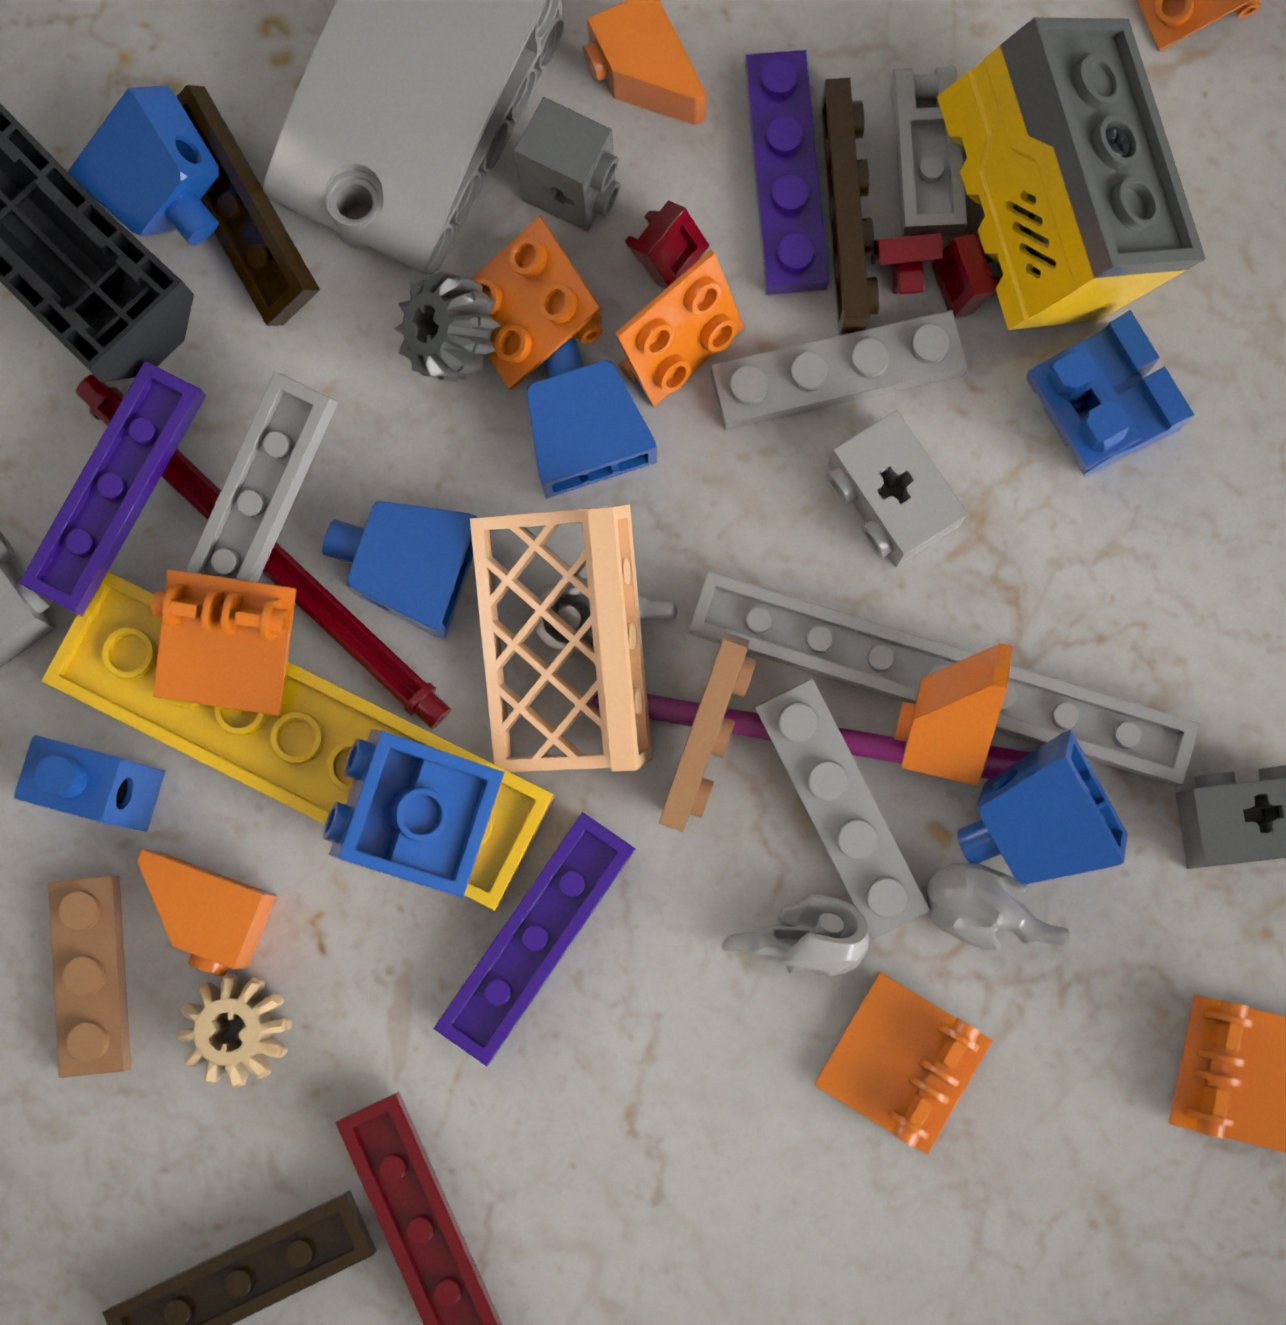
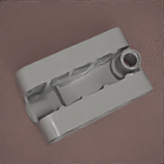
[263,0,564,275]

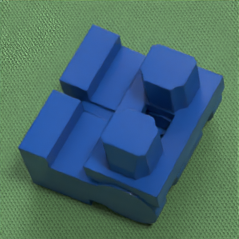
[1026,310,1195,476]

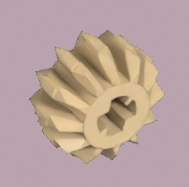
[176,974,292,1088]

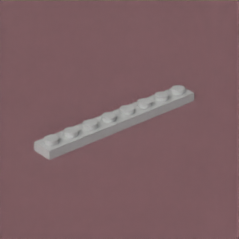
[688,571,1200,786]

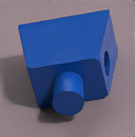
[67,85,219,246]
[526,339,657,499]
[322,501,477,640]
[957,730,1128,885]
[14,735,166,832]

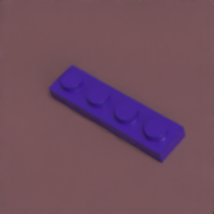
[745,50,829,295]
[18,361,206,617]
[433,812,636,1067]

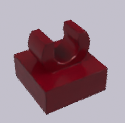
[625,200,710,289]
[871,233,943,295]
[931,233,1003,319]

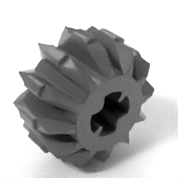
[394,272,501,381]

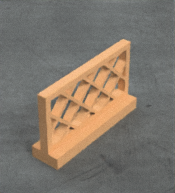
[470,504,653,772]

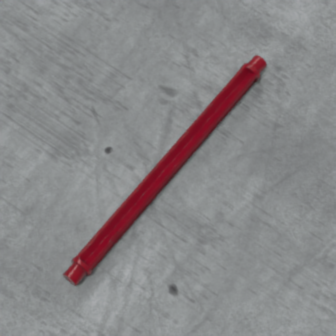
[76,374,451,729]

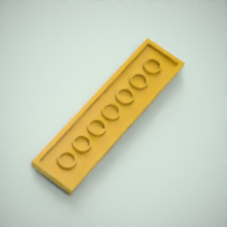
[41,572,555,911]

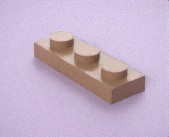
[658,632,757,832]
[48,876,131,1078]

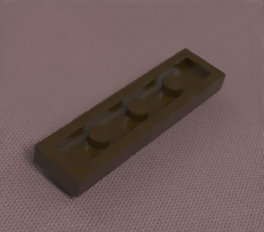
[820,78,879,336]
[176,84,320,326]
[102,1190,377,1325]

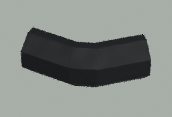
[0,103,194,382]

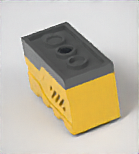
[937,17,1206,330]

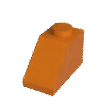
[582,0,707,125]
[894,643,1013,786]
[137,849,277,977]

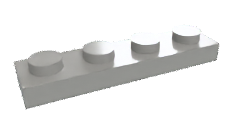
[711,310,968,430]
[186,372,339,582]
[755,678,930,939]

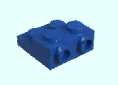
[323,730,504,898]

